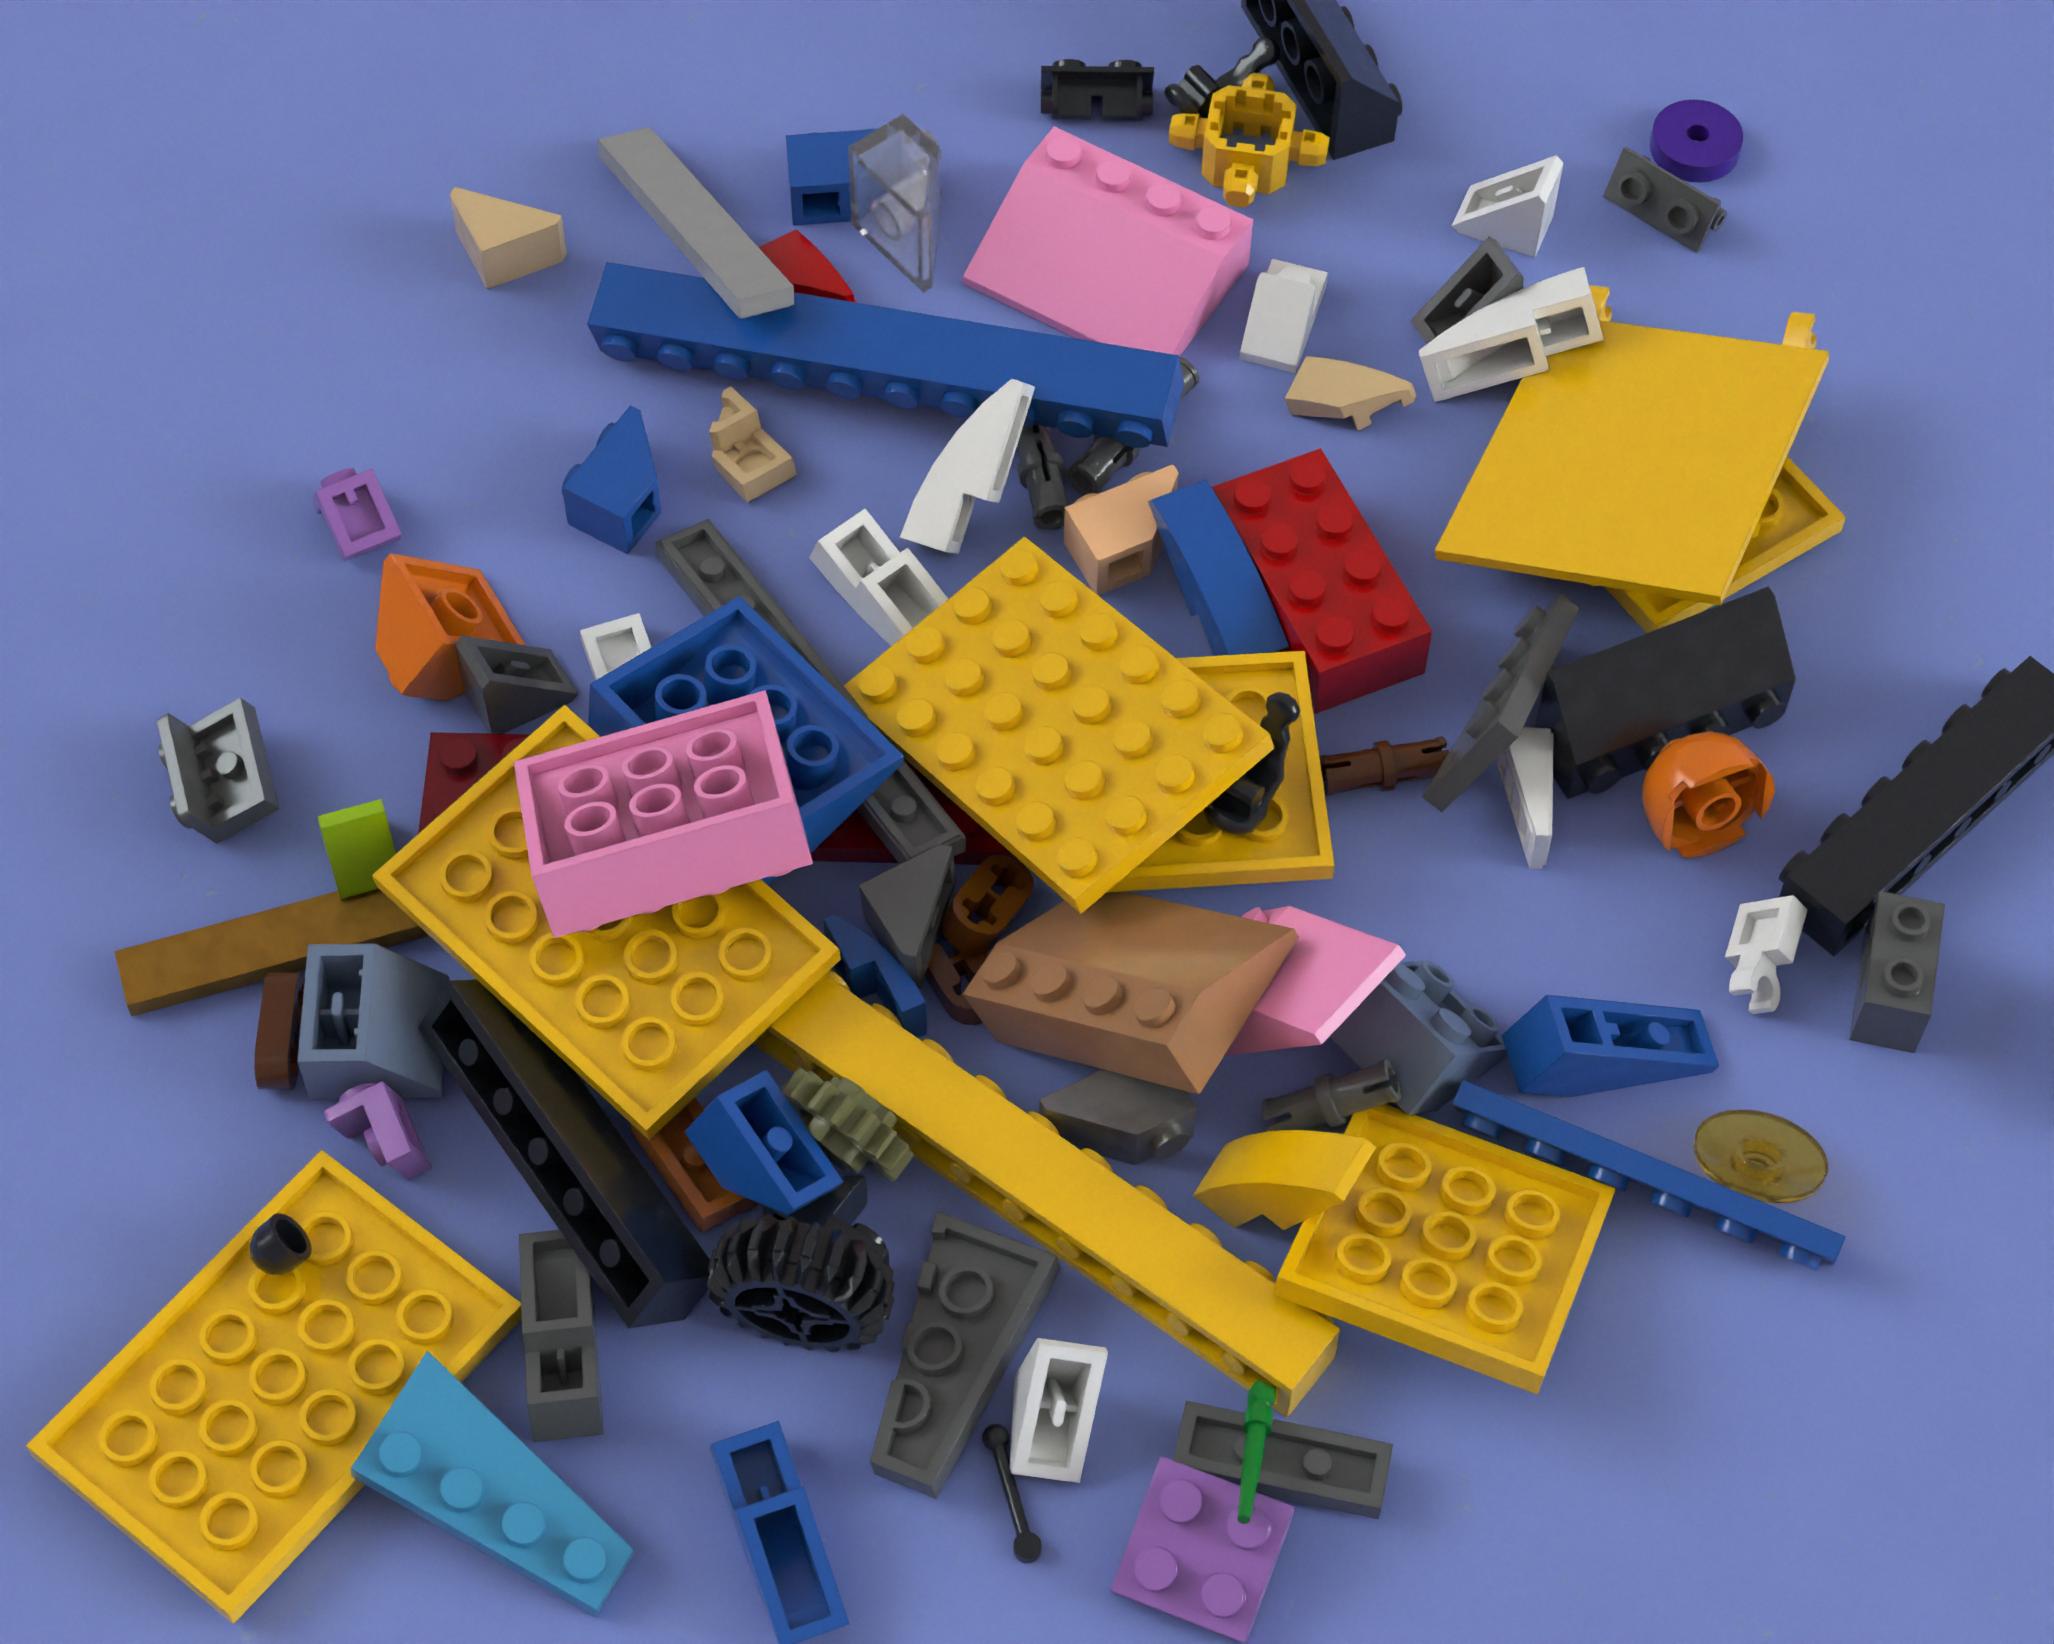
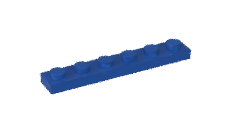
[1452,1079,1846,1271]

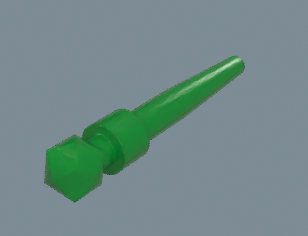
[1237,1380,1276,1524]

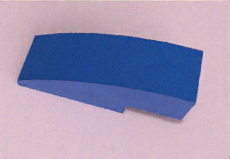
[1148,480,1289,656]
[709,1421,849,1644]

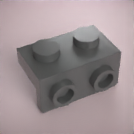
[157,698,279,844]

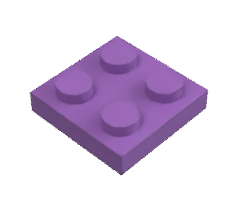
[1110,1456,1296,1644]

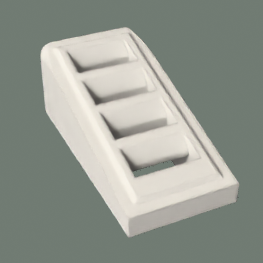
[1497,727,1553,869]

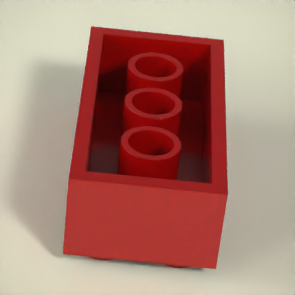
[1211,448,1432,714]

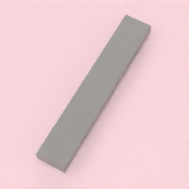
[598,127,794,319]

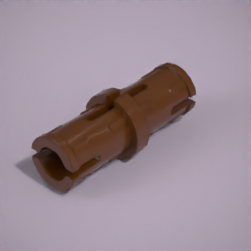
[1319,736,1449,796]

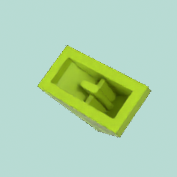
[317,799,396,899]

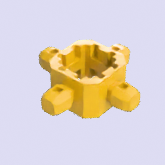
[1168,73,1330,208]

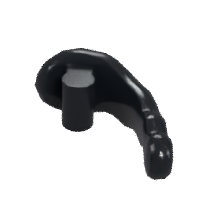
[1164,37,1280,119]
[1204,692,1300,835]

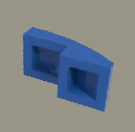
[823,914,927,1038]

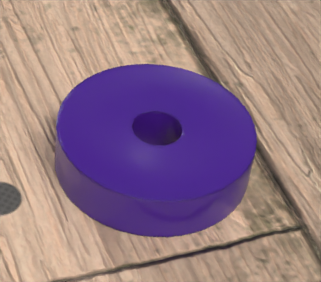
[1650,99,1743,182]

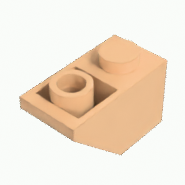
[1063,464,1179,596]

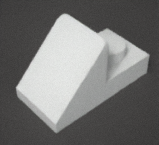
[1239,259,1328,374]

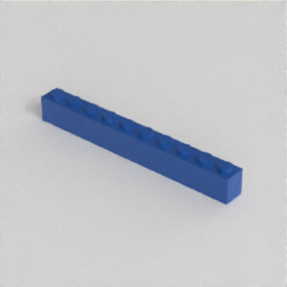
[587,262,1184,448]

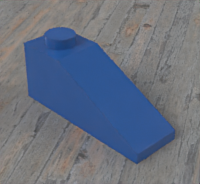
[1501,995,1719,1097]

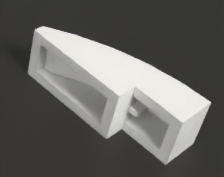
[1419,267,1604,402]
[900,379,1035,554]
[809,509,948,646]

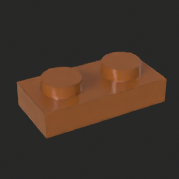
[631,1098,758,1233]

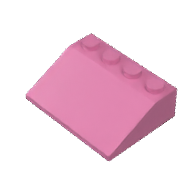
[963,126,1253,357]
[514,690,813,938]

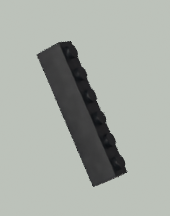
[1779,656,2054,957]
[418,979,710,1329]

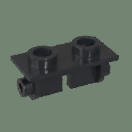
[1041,59,1154,121]

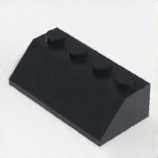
[1241,0,1402,160]
[1535,586,1796,800]

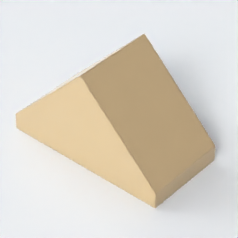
[450,187,567,289]

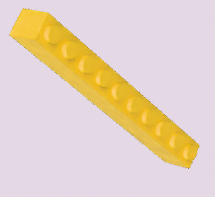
[753,970,1340,1418]

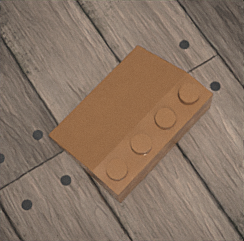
[963,891,1299,1095]

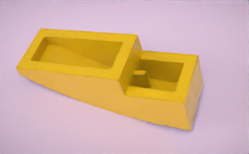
[1193,1130,1376,1230]

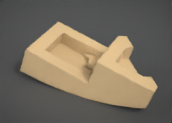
[1285,356,1417,431]
[709,386,797,503]

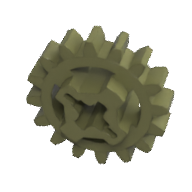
[781,1067,915,1182]

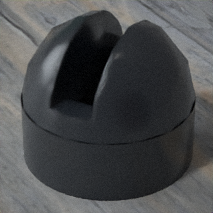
[250,1213,312,1275]

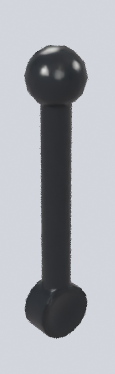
[982,1424,1042,1563]

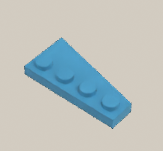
[351,1351,634,1617]

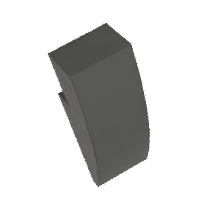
[519,1230,604,1442]

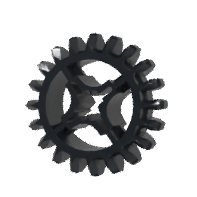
[706,1215,895,1352]

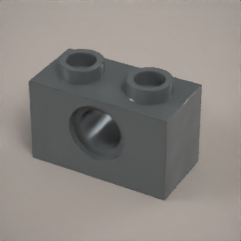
[1849,891,1945,1053]

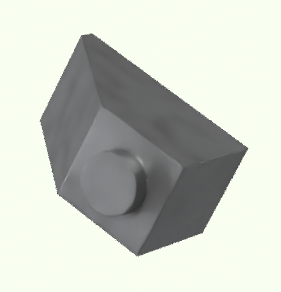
[1039,1069,1197,1165]

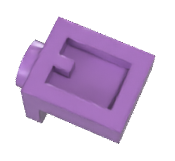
[313,468,402,562]
[324,1081,432,1180]

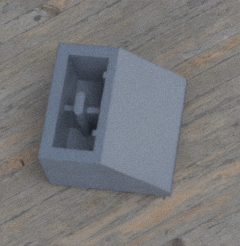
[297,944,450,1100]
[1330,960,1507,1115]

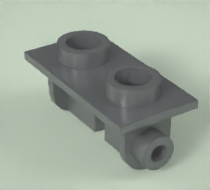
[1603,147,1727,253]

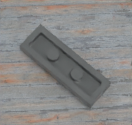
[1173,1401,1393,1519]

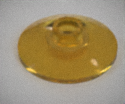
[1693,1109,1828,1203]

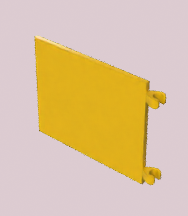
[1434,285,1829,606]

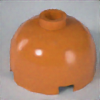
[1642,731,1775,858]

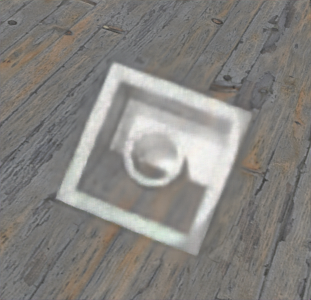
[848,114,942,293]

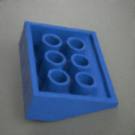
[588,596,904,885]

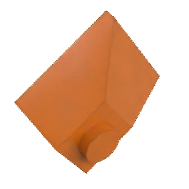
[375,553,526,701]

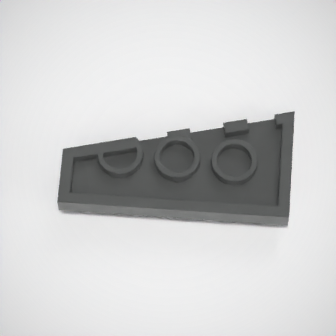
[1422,593,1580,812]
[870,1211,1061,1499]

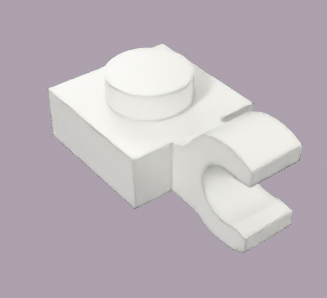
[1725,895,1807,1014]

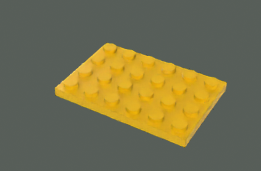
[844,536,1274,914]
[372,705,841,1140]
[26,1150,522,1625]

